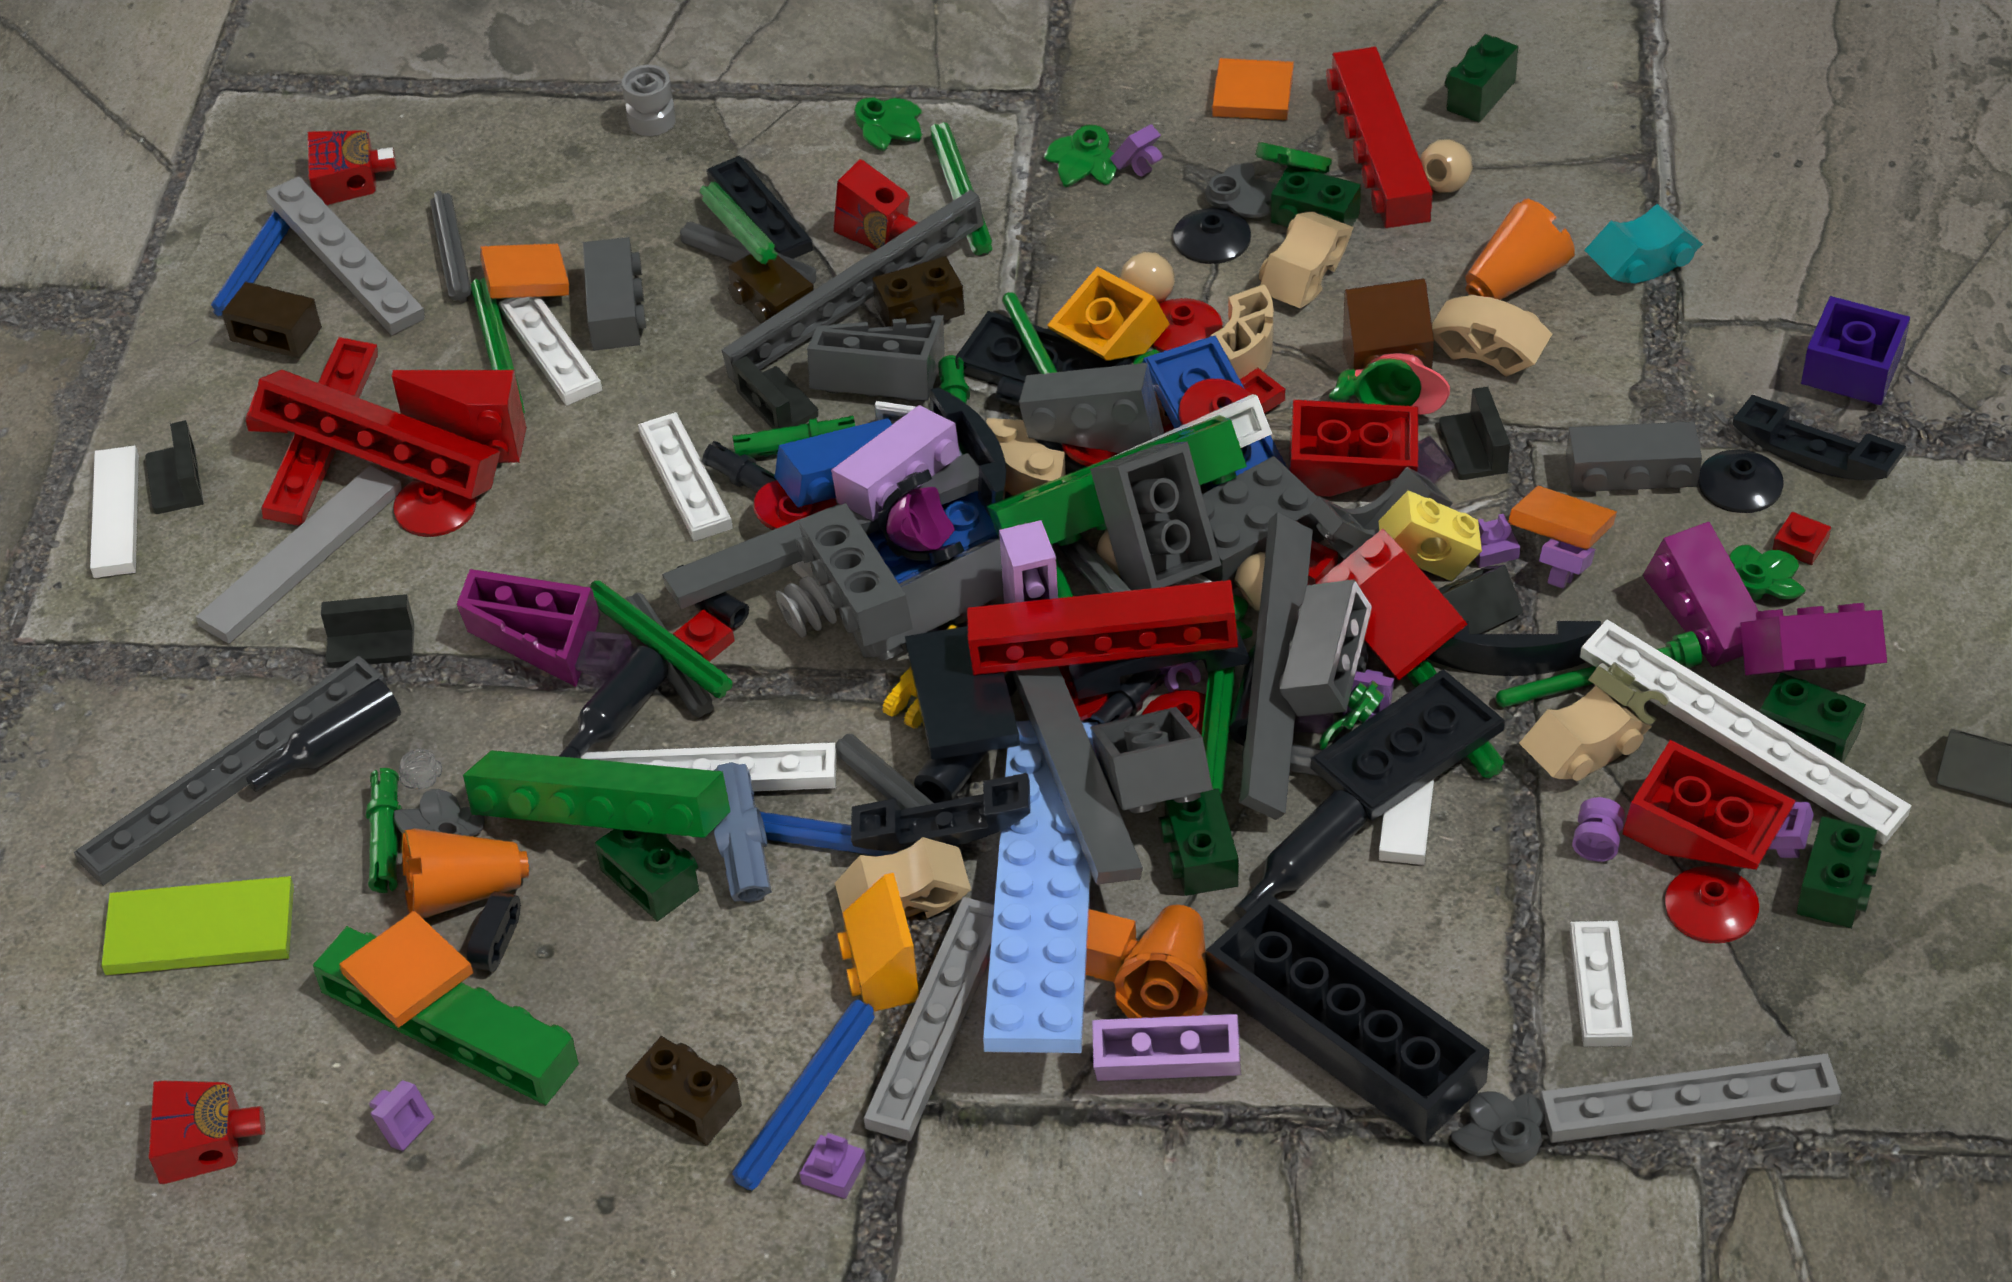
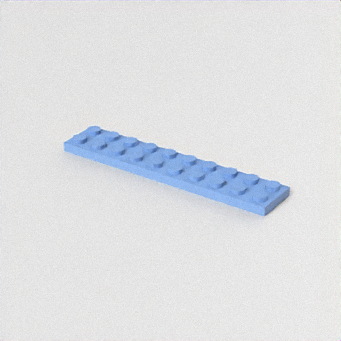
[983,720,1098,1053]

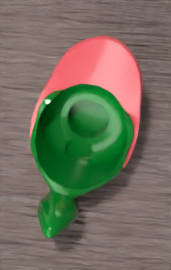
[1329,353,1450,414]

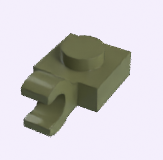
[1588,662,1670,725]

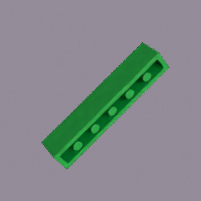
[987,415,1247,546]
[463,750,731,838]
[312,926,579,1106]

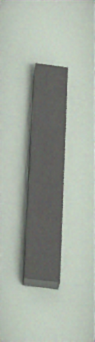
[721,189,984,384]
[662,453,979,609]
[1239,512,1313,820]
[74,656,387,886]
[1010,666,1143,885]

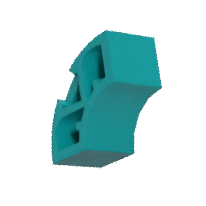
[1584,204,1703,284]

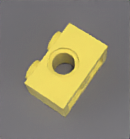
[1378,490,1482,581]

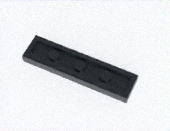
[706,156,813,259]

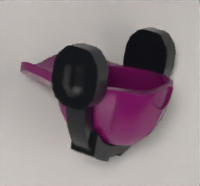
[878,469,964,565]

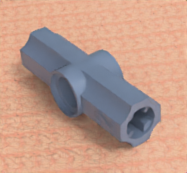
[713,762,772,903]

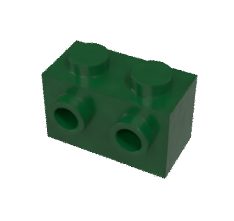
[1445,34,1519,123]
[1271,165,1361,227]
[1760,672,1866,763]
[1158,788,1239,896]
[1796,816,1882,928]
[594,829,699,922]

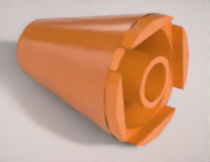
[1465,199,1575,300]
[402,828,529,919]
[1114,904,1208,1019]

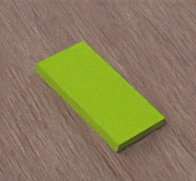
[101,876,294,975]

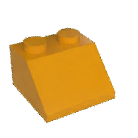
[1047,266,1169,361]
[837,873,919,1012]

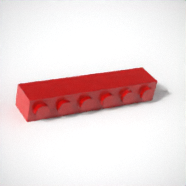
[1326,46,1433,229]
[251,370,500,499]
[967,580,1238,675]

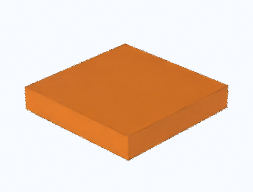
[1212,58,1294,120]
[480,244,569,299]
[1508,485,1617,550]
[339,911,473,1028]

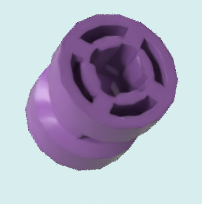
[1572,797,1625,862]

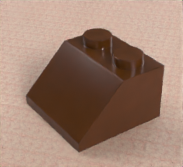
[1342,278,1434,370]

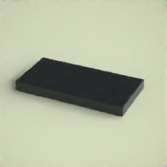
[955,311,1132,386]
[905,626,1020,760]
[1311,669,1505,821]

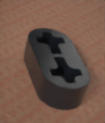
[467,891,521,972]

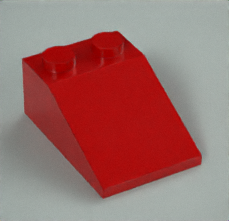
[391,370,526,463]
[1289,399,1418,496]
[1316,529,1468,680]
[1622,740,1796,870]

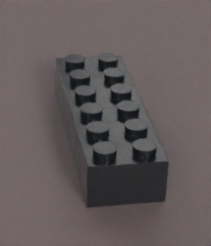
[1206,893,1490,1143]

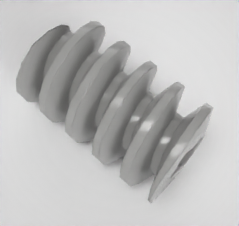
[775,576,840,638]

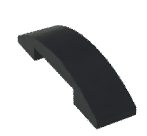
[930,388,1006,520]
[1733,394,1906,480]
[1427,621,1601,676]
[1068,630,1250,699]
[851,773,1031,852]

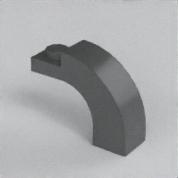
[1308,467,1453,559]

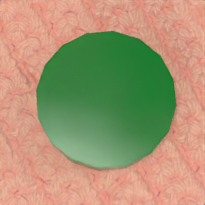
[1255,142,1333,174]

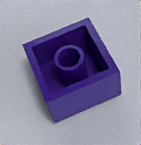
[1801,296,1910,405]

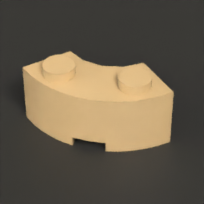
[1259,212,1353,308]
[1211,284,1274,379]
[1432,295,1552,377]
[986,418,1066,496]
[1519,686,1652,781]
[835,837,971,918]

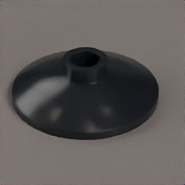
[1173,208,1251,264]
[1698,449,1784,513]

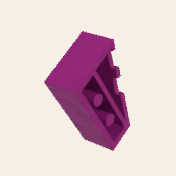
[1642,522,1759,667]
[456,569,601,687]
[1740,603,1887,676]

